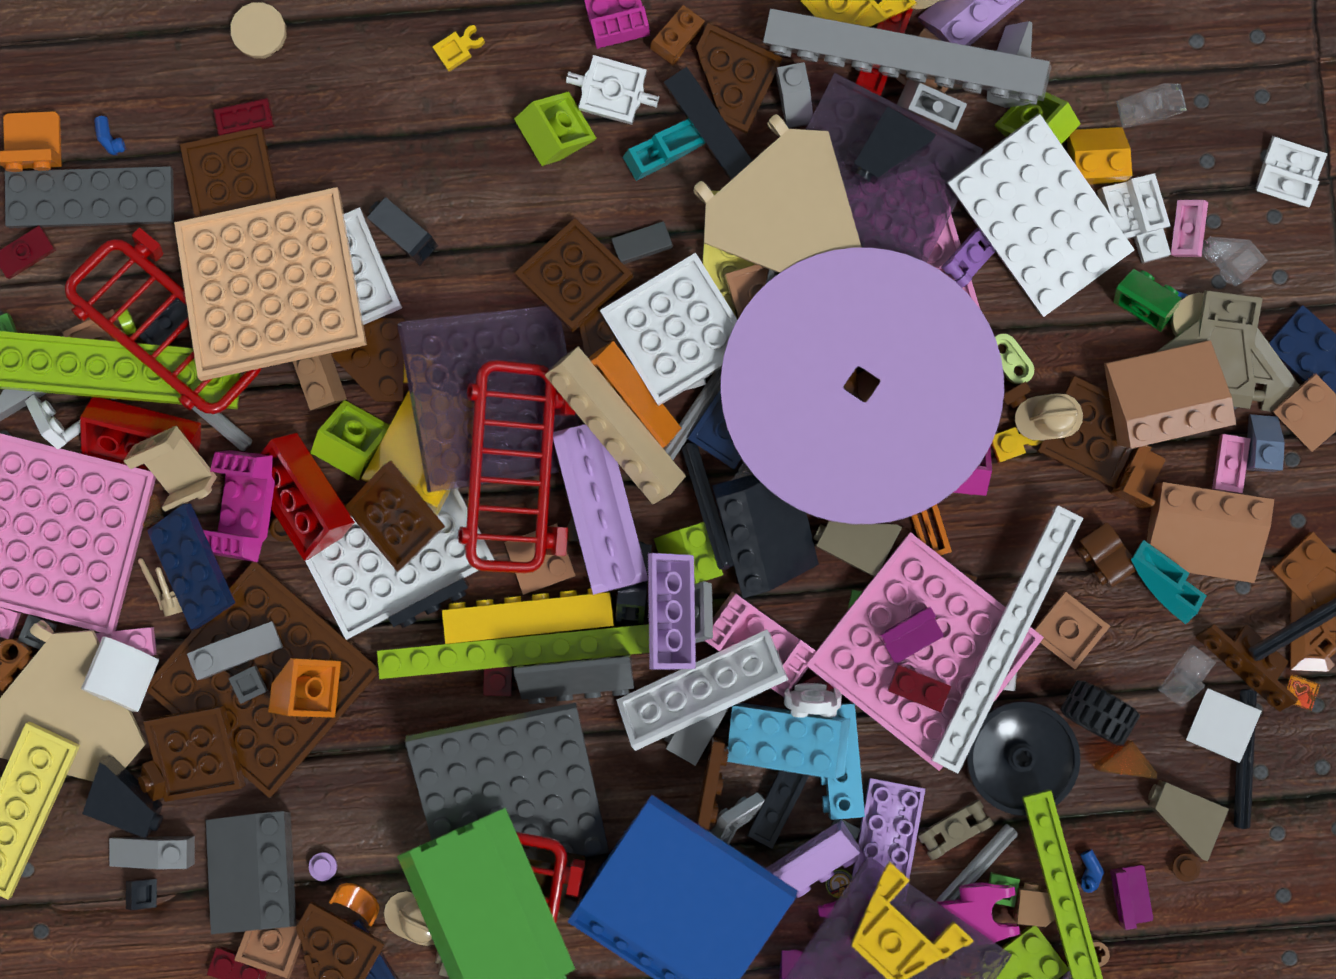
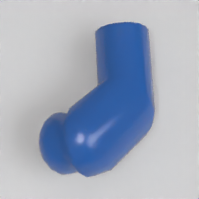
[94,116,126,155]

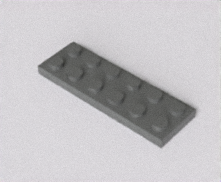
[5,167,174,228]

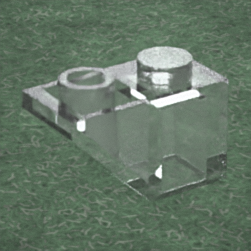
[1116,83,1187,128]
[1202,237,1268,286]

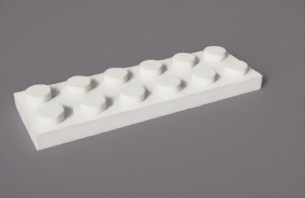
[616,630,789,751]

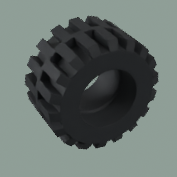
[1060,680,1140,746]

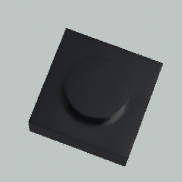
[126,878,157,911]

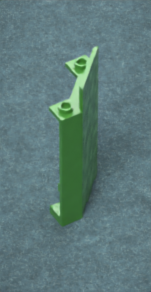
[397,808,575,979]

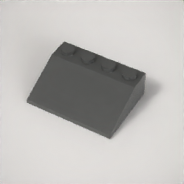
[514,655,634,704]
[206,811,297,934]

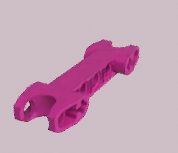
[818,882,1020,959]

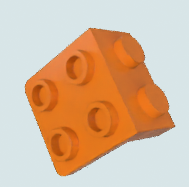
[0,112,62,172]

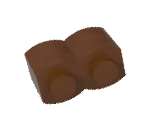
[1076,522,1137,588]

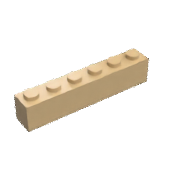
[545,347,686,504]

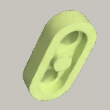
[995,334,1034,385]

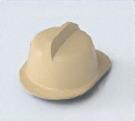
[1015,394,1083,441]
[384,891,434,946]

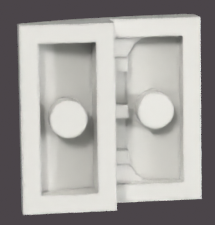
[1256,136,1327,207]
[1097,173,1170,239]
[81,637,159,712]

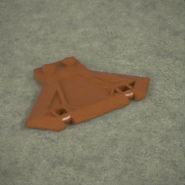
[1270,532,1336,672]

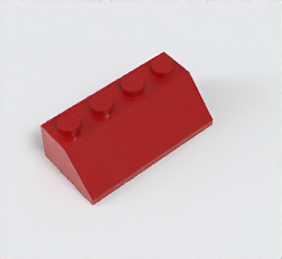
[80,397,201,471]
[261,433,355,561]

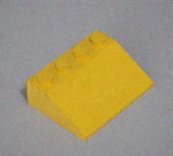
[362,383,488,516]

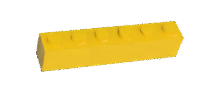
[442,589,614,644]

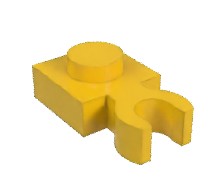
[432,25,485,72]
[991,427,1042,463]

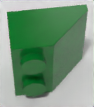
[1113,269,1182,332]

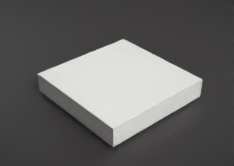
[1186,688,1262,763]

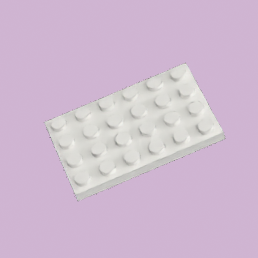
[946,114,1134,317]
[305,483,495,640]

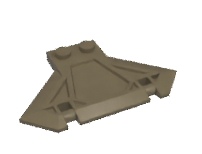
[1156,290,1300,411]

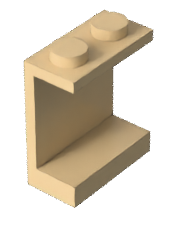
[124,426,217,511]

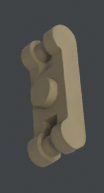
[917,799,994,860]

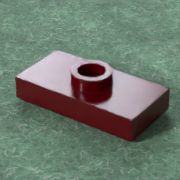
[213,98,275,136]
[0,225,56,279]

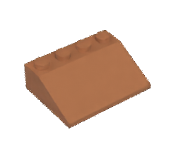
[1104,340,1236,449]
[1147,482,1274,583]

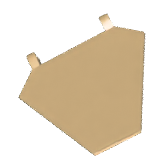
[693,115,862,273]
[0,620,146,781]

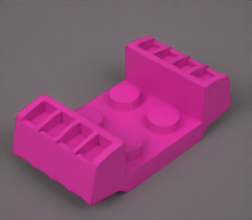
[584,0,650,49]
[203,450,275,562]

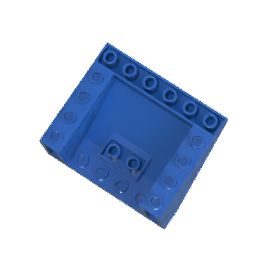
[568,795,798,979]

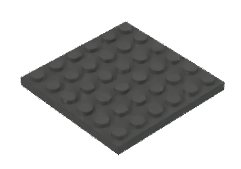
[405,702,609,857]

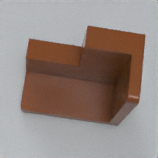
[1110,445,1165,509]

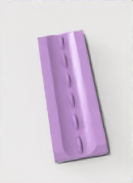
[553,424,648,595]
[840,778,925,939]

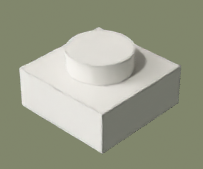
[1134,228,1171,264]

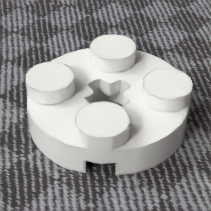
[784,683,842,718]

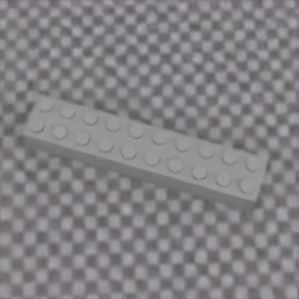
[763,9,1051,105]

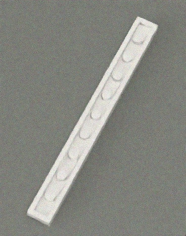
[931,505,1083,773]

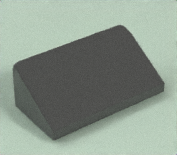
[612,222,673,264]

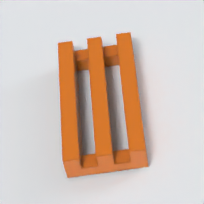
[911,504,952,556]

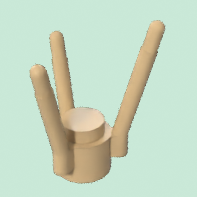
[138,558,183,617]

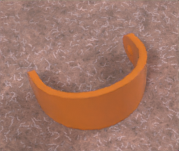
[329,883,379,926]

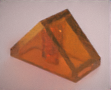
[1094,740,1157,779]

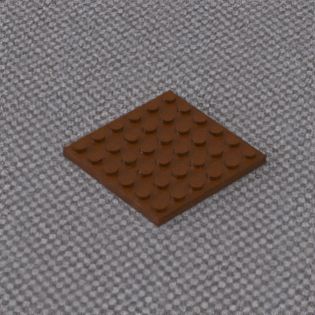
[147,562,379,798]

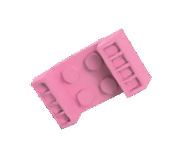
[705,592,816,697]

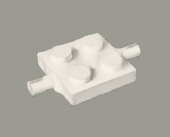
[566,55,659,125]

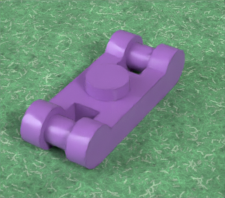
[941,228,995,288]

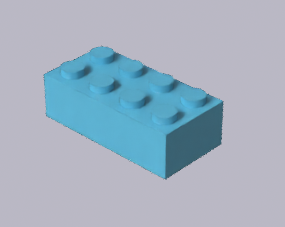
[727,703,850,779]

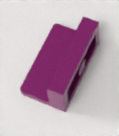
[879,607,944,663]
[1110,865,1153,930]

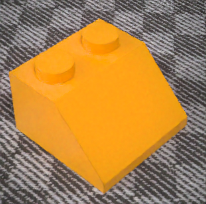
[1067,127,1132,185]

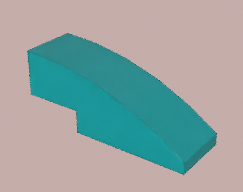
[623,119,705,181]
[1131,540,1207,624]

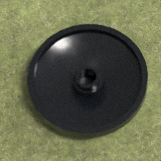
[966,701,1080,816]

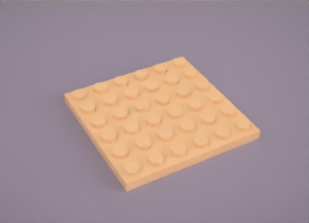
[174,187,367,381]

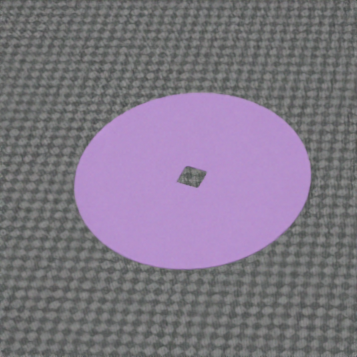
[721,248,1004,524]

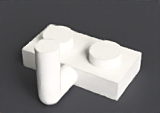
[25,394,81,450]

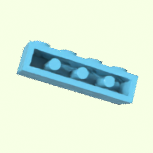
[820,702,865,820]

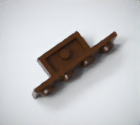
[1196,624,1298,712]

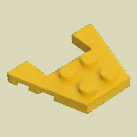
[801,0,918,27]
[851,861,974,979]

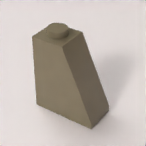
[813,521,902,577]
[1148,780,1229,862]

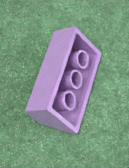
[918,0,1024,46]
[648,553,696,670]
[765,820,860,898]

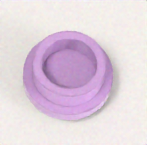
[309,852,337,881]

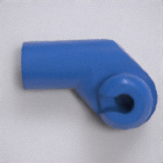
[1080,849,1104,893]

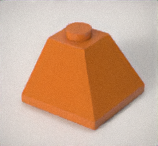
[269,658,341,717]

